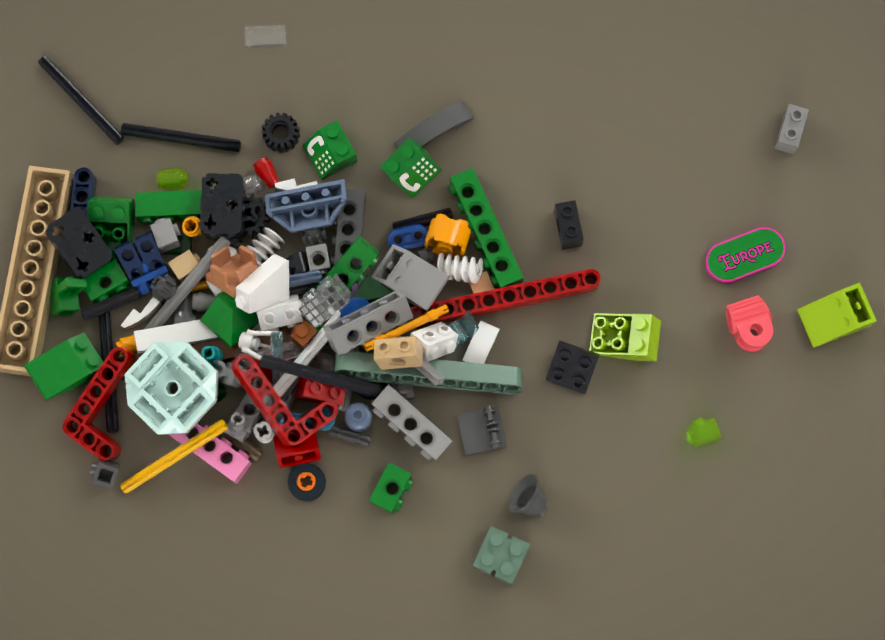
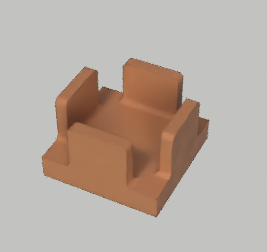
[205,245,259,298]

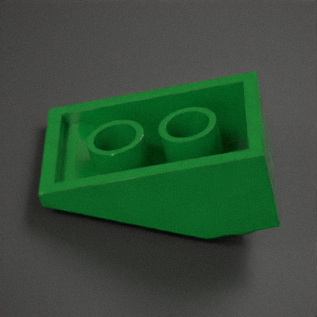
[24,333,103,401]

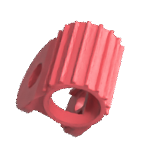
[726,295,773,352]

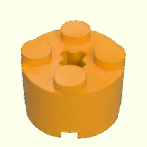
[424,214,471,258]

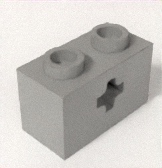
[774,104,809,155]

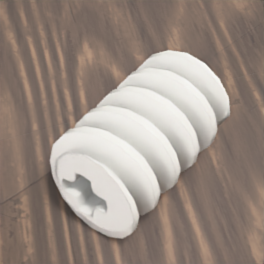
[246,227,285,266]
[437,253,483,284]

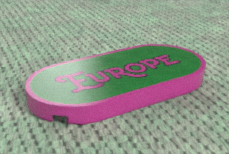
[705,227,786,284]

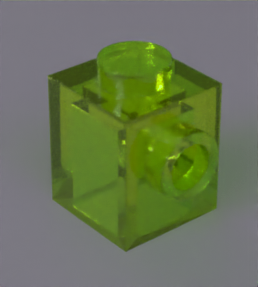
[686,417,722,448]

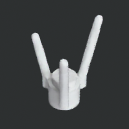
[238,329,283,360]

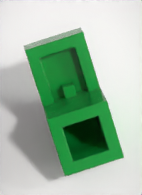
[50,276,86,316]

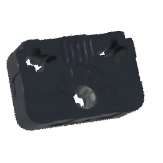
[200,173,246,240]
[46,208,112,279]

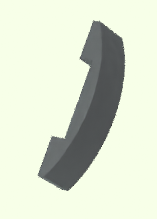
[394,101,474,149]

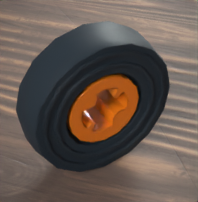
[287,463,326,502]

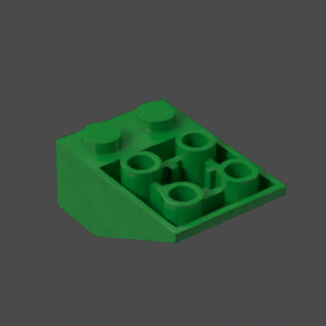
[88,196,134,263]

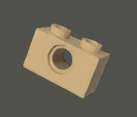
[374,336,423,370]

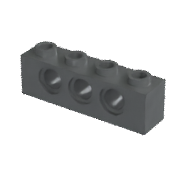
[331,189,366,267]

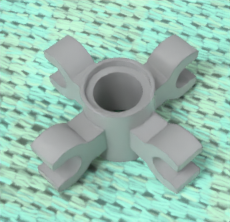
[213,360,246,388]

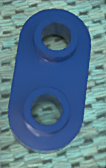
[387,224,428,249]

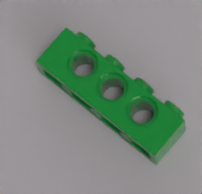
[305,235,379,318]

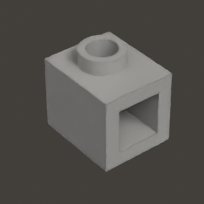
[150,218,181,253]

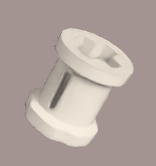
[253,422,275,444]

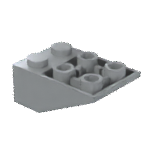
[371,244,450,311]

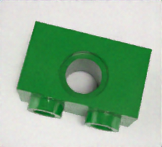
[85,259,132,304]
[369,463,414,514]

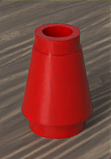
[253,157,279,189]

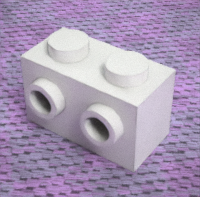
[410,322,458,362]

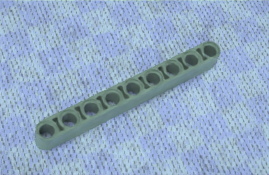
[334,352,523,394]

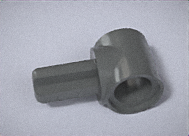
[174,296,196,324]

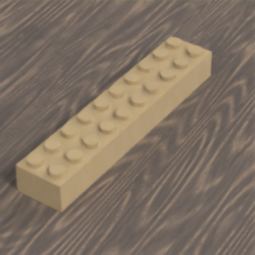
[0,166,74,376]

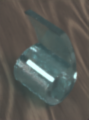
[447,311,479,347]

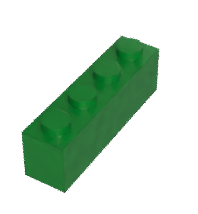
[135,189,213,225]

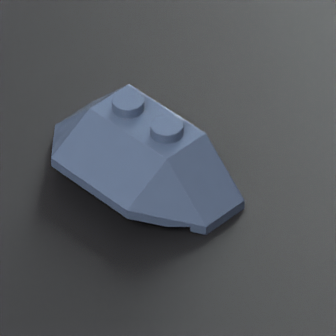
[265,179,348,233]

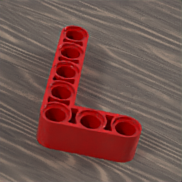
[62,347,135,461]
[231,355,338,446]

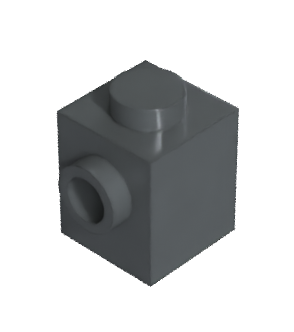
[89,459,119,489]

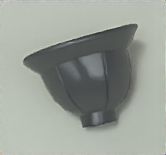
[509,474,548,517]

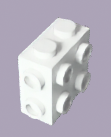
[257,294,306,331]

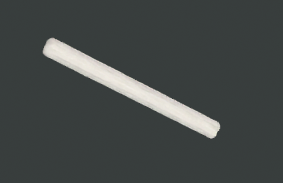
[258,311,341,411]

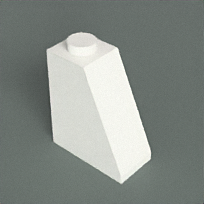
[235,254,289,314]

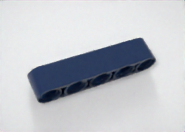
[70,167,97,270]

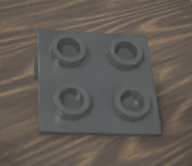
[457,406,507,456]

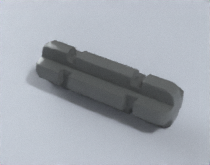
[329,425,371,447]

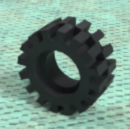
[262,113,300,153]

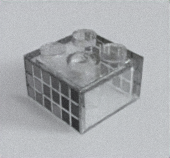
[299,274,352,329]

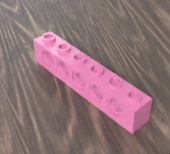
[168,423,252,484]

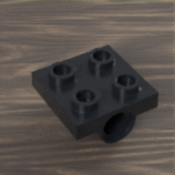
[546,340,600,394]

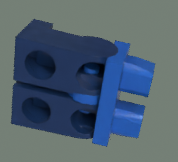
[114,231,168,295]

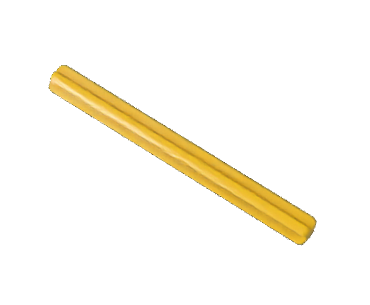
[120,420,228,493]

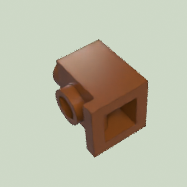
[289,320,318,351]

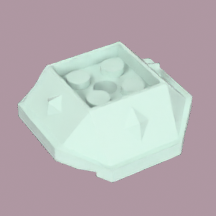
[125,342,218,435]

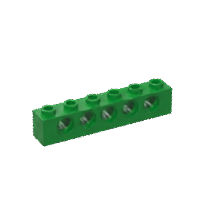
[448,168,523,288]

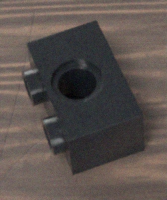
[554,200,584,250]

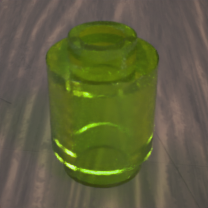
[157,167,189,189]

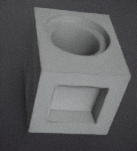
[305,243,331,277]

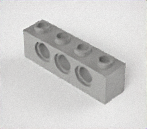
[323,290,414,355]
[371,385,452,461]

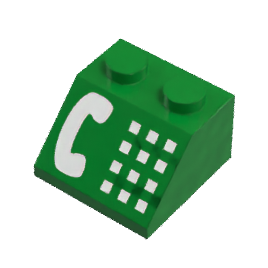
[303,120,358,180]
[380,138,442,198]

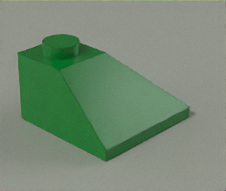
[200,291,259,348]

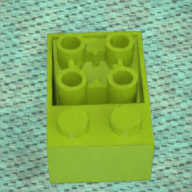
[797,283,877,348]
[589,313,661,362]

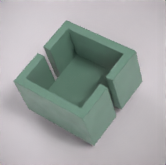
[473,526,530,586]

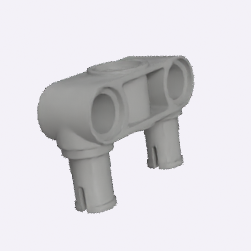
[224,379,266,443]

